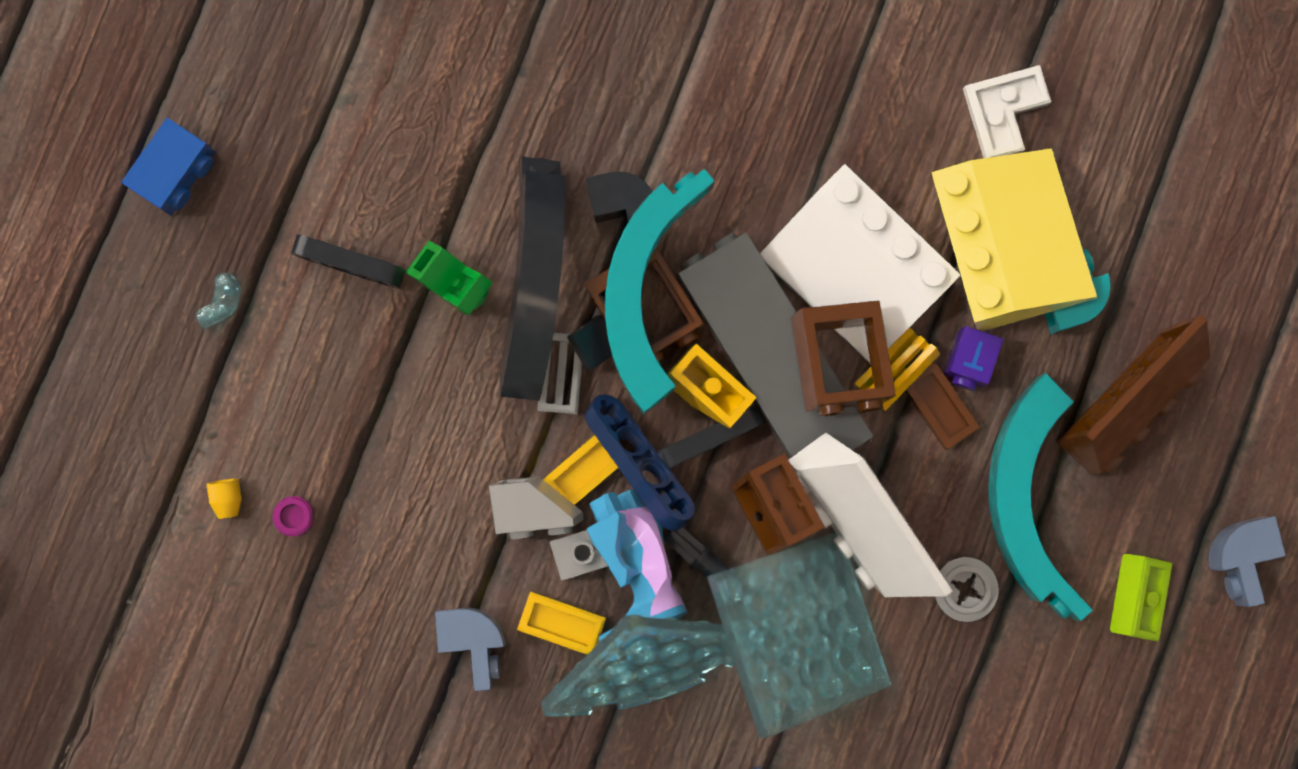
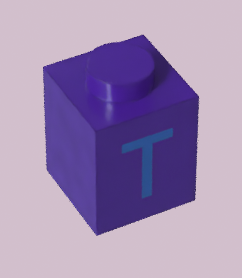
[944,326,1003,391]

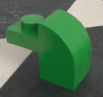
[406,241,493,315]

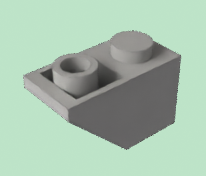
[489,476,584,539]

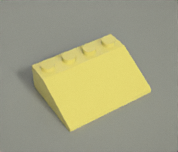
[931,148,1097,331]

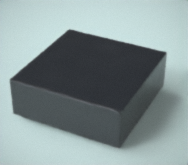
[567,315,612,370]

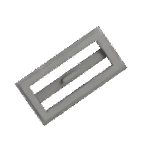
[537,333,582,415]

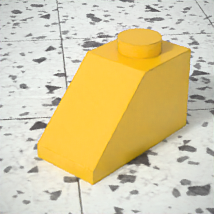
[667,344,756,428]

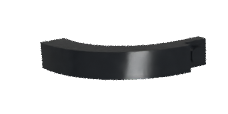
[500,156,565,401]

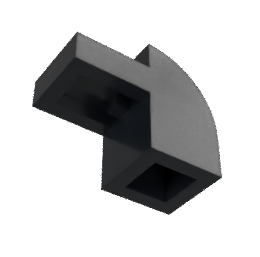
[586,171,653,223]

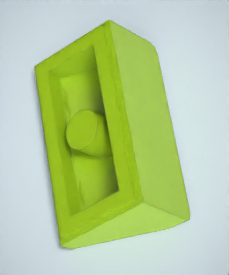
[1110,554,1172,642]

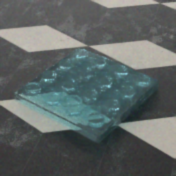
[707,533,891,738]

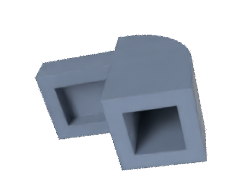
[1209,516,1286,607]
[435,608,506,691]

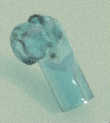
[195,273,241,330]

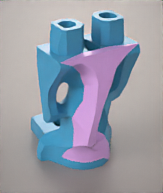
[587,489,688,653]

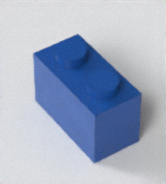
[121,117,215,216]

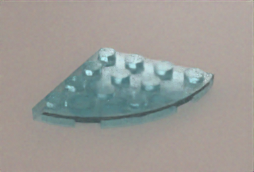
[541,614,764,717]

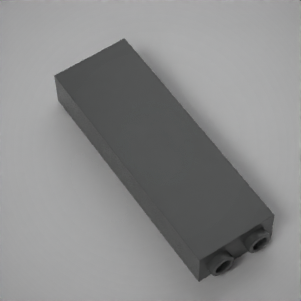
[678,232,874,459]

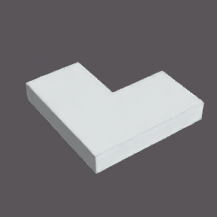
[963,65,1051,158]

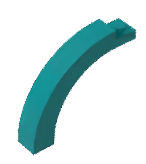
[605,169,715,415]
[988,373,1092,621]

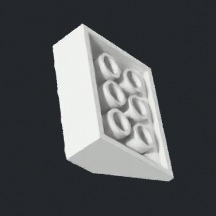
[760,164,960,365]
[789,433,952,597]

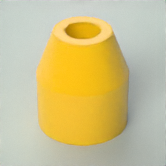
[207,478,242,519]

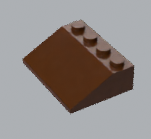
[1056,315,1211,475]

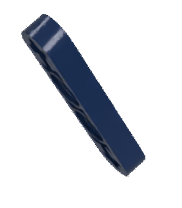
[585,394,695,531]

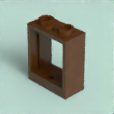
[584,248,703,363]
[791,300,896,417]
[730,453,825,557]

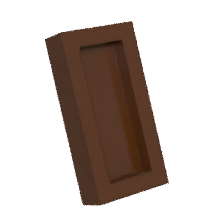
[905,362,980,450]

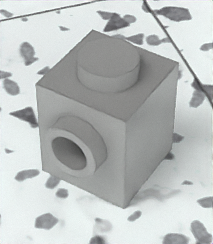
[550,530,608,581]

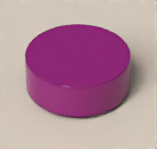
[272,496,315,536]

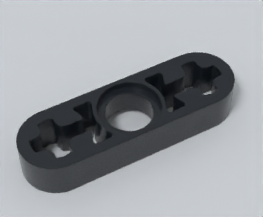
[290,234,406,289]
[656,405,765,469]

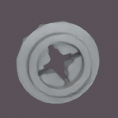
[935,557,999,622]

